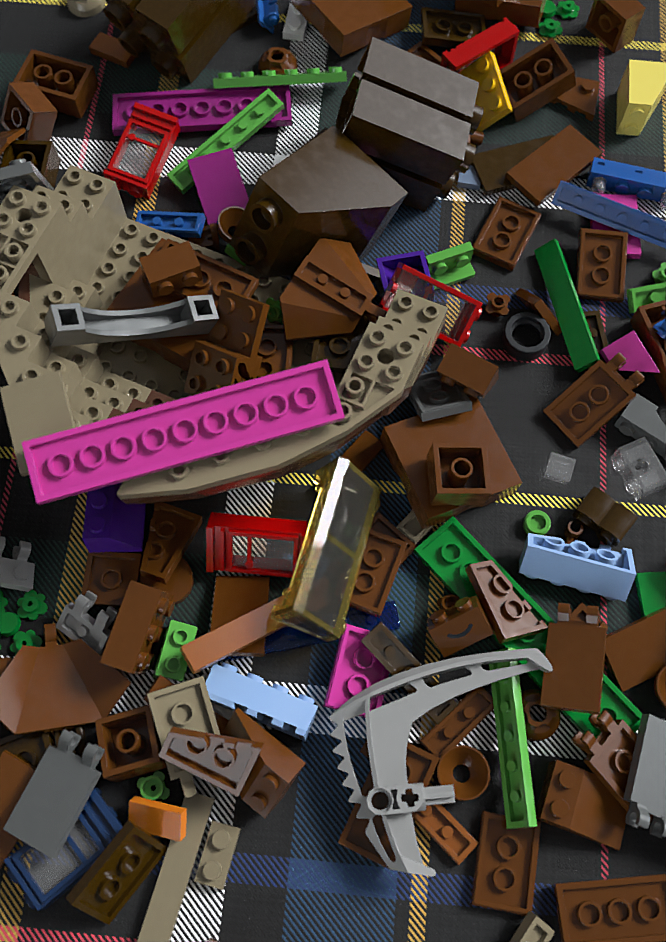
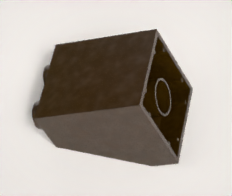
[230,125,408,278]

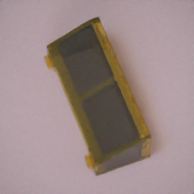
[270,456,381,642]

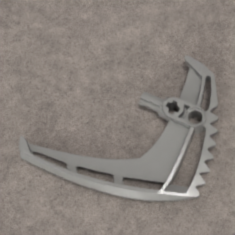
[329,648,553,876]

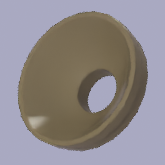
[67,0,106,17]

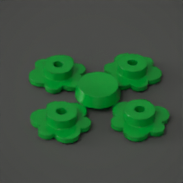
[539,0,580,39]
[0,590,48,655]

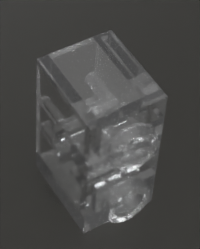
[611,437,666,501]

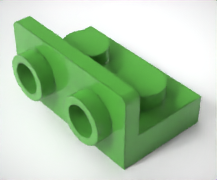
[425,242,475,290]
[152,620,197,682]

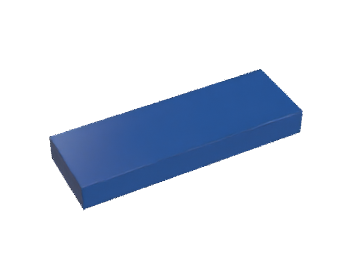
[135,210,206,238]

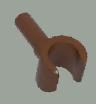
[564,521,583,544]

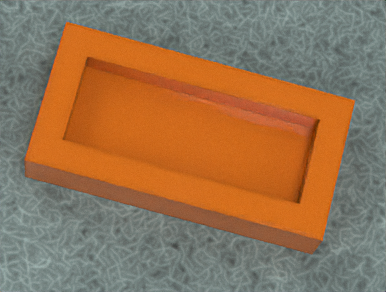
[128,796,187,842]

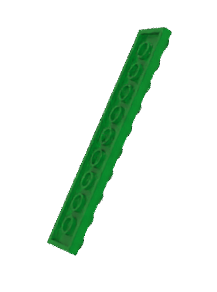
[414,516,642,738]

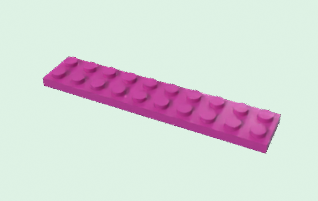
[21,359,345,505]

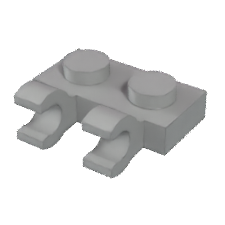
[0,536,35,592]
[56,590,119,656]

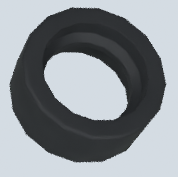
[501,312,551,361]

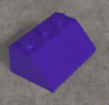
[82,482,146,552]

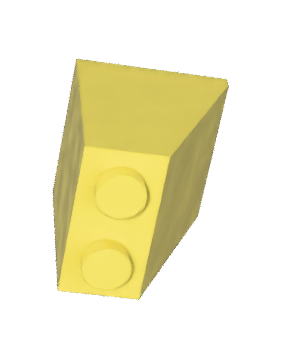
[616,60,666,136]

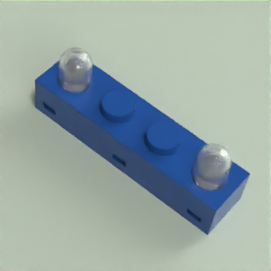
[586,157,666,211]

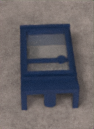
[4,787,123,911]

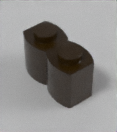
[573,487,638,546]

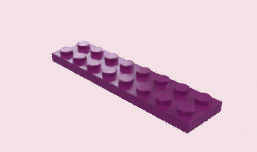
[112,85,292,136]

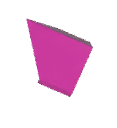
[599,330,660,373]

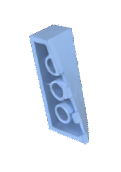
[519,533,636,602]
[205,662,318,742]

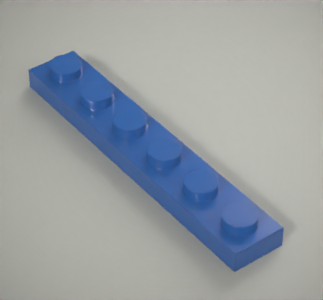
[551,180,666,248]

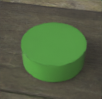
[523,510,551,535]

